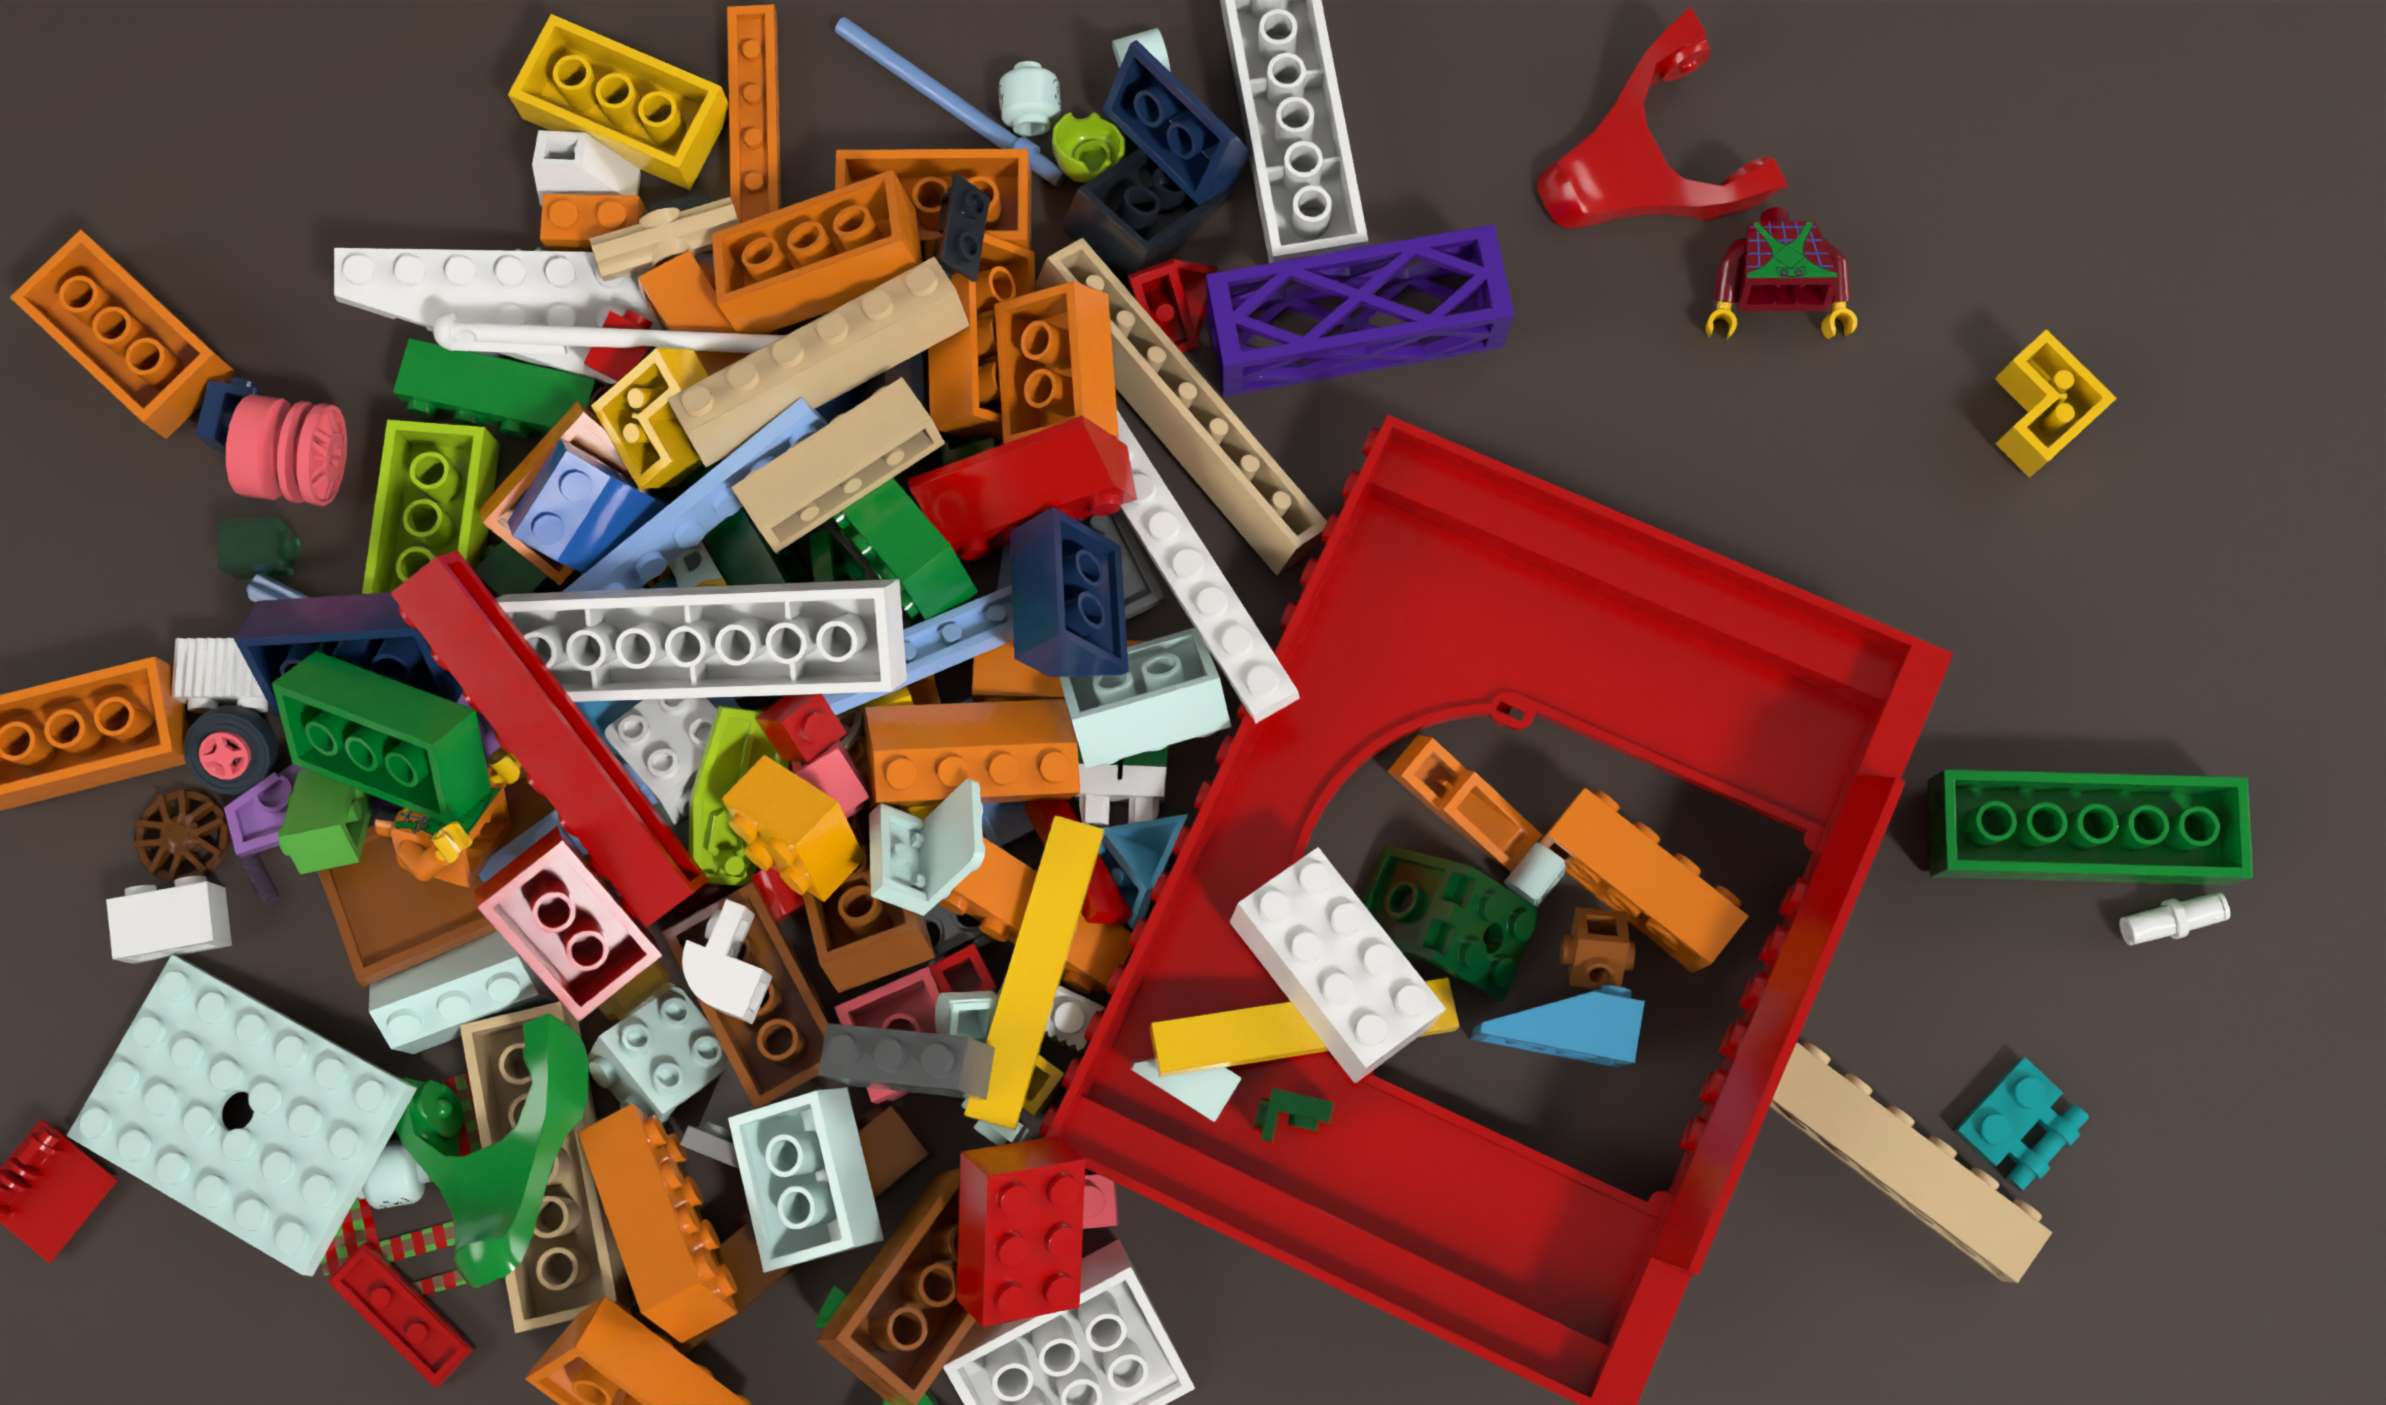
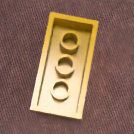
[508,14,729,191]

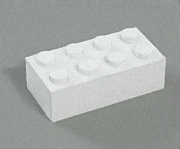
[1230,847,1446,1084]

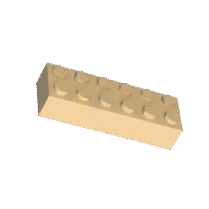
[460,1001,632,1333]

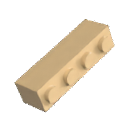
[731,377,945,553]

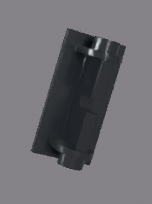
[932,173,990,282]

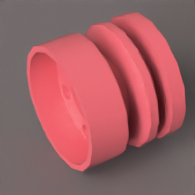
[226,394,347,507]

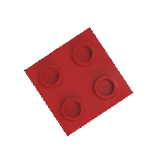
[0,1118,119,1263]

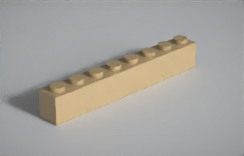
[1035,238,1327,576]

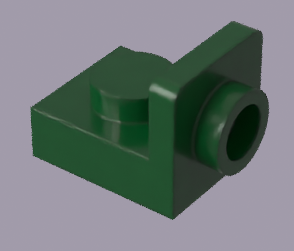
[1255,1088,1335,1144]

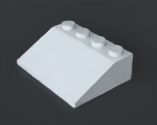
[943,1239,1195,1405]

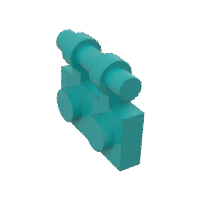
[1952,1057,2089,1192]

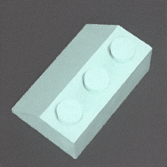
[1059,628,1231,769]
[369,931,557,1054]
[728,1087,884,1273]

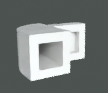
[682,899,773,1024]

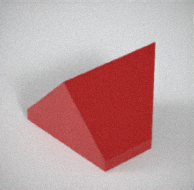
[1128,259,1218,353]

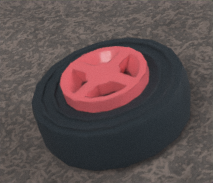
[183,705,279,794]

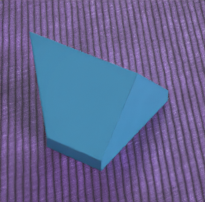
[1099,814,1188,929]

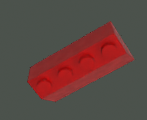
[908,416,1137,561]

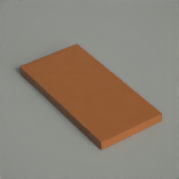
[318,766,611,987]

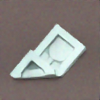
[1127,1057,1241,1122]

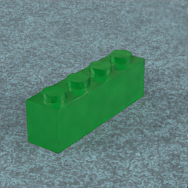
[393,338,606,439]

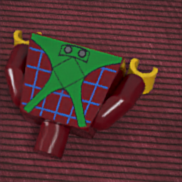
[1705,207,1857,339]

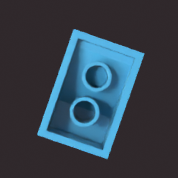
[1470,985,1645,1068]

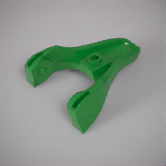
[395,1013,589,1288]

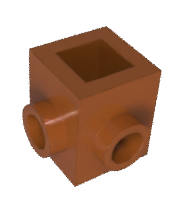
[1560,907,1635,990]

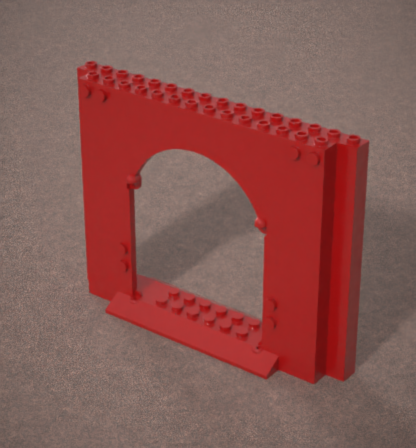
[1039,414,1954,1405]

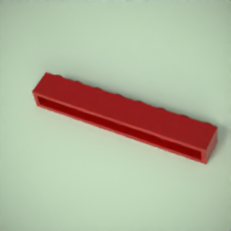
[390,550,709,928]

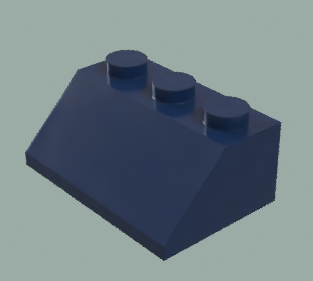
[1102,40,1251,205]
[1010,507,1129,677]

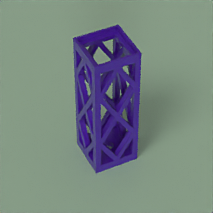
[1206,224,1514,397]

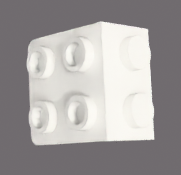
[605,698,717,825]

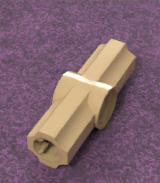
[589,197,739,282]

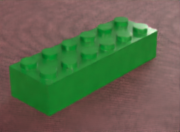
[1927,770,2253,885]

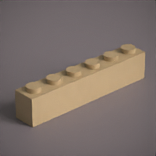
[667,257,970,467]
[1770,1042,2053,1283]

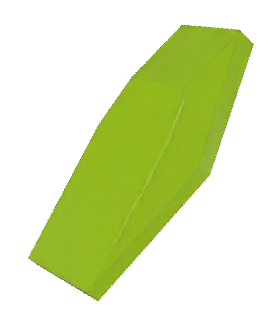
[689,705,788,886]

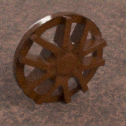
[132,790,231,882]

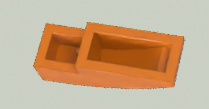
[1387,734,1543,873]

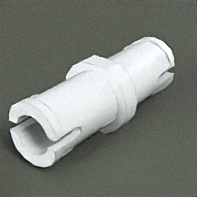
[2119,892,2230,946]

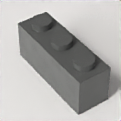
[818,1023,995,1100]

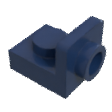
[195,378,265,451]

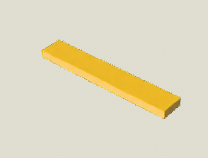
[964,816,1105,1131]
[1150,978,1459,1077]

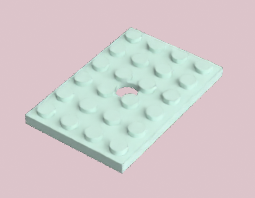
[67,955,417,1276]

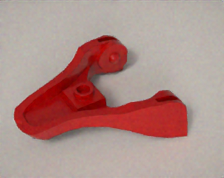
[1537,7,1788,229]

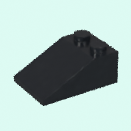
[1061,148,1234,288]

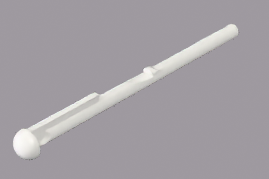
[433,312,786,355]

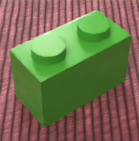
[278,769,376,874]

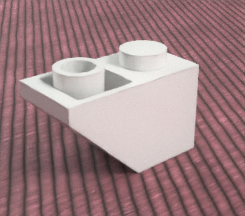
[532,130,641,206]

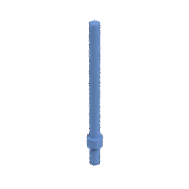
[834,17,1066,188]

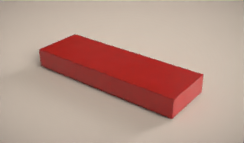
[1024,800,1133,926]
[327,1242,476,1389]

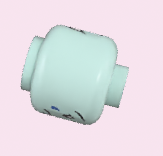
[998,61,1061,136]
[357,1138,433,1209]

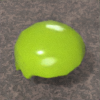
[1052,112,1125,183]

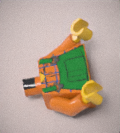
[375,747,522,887]

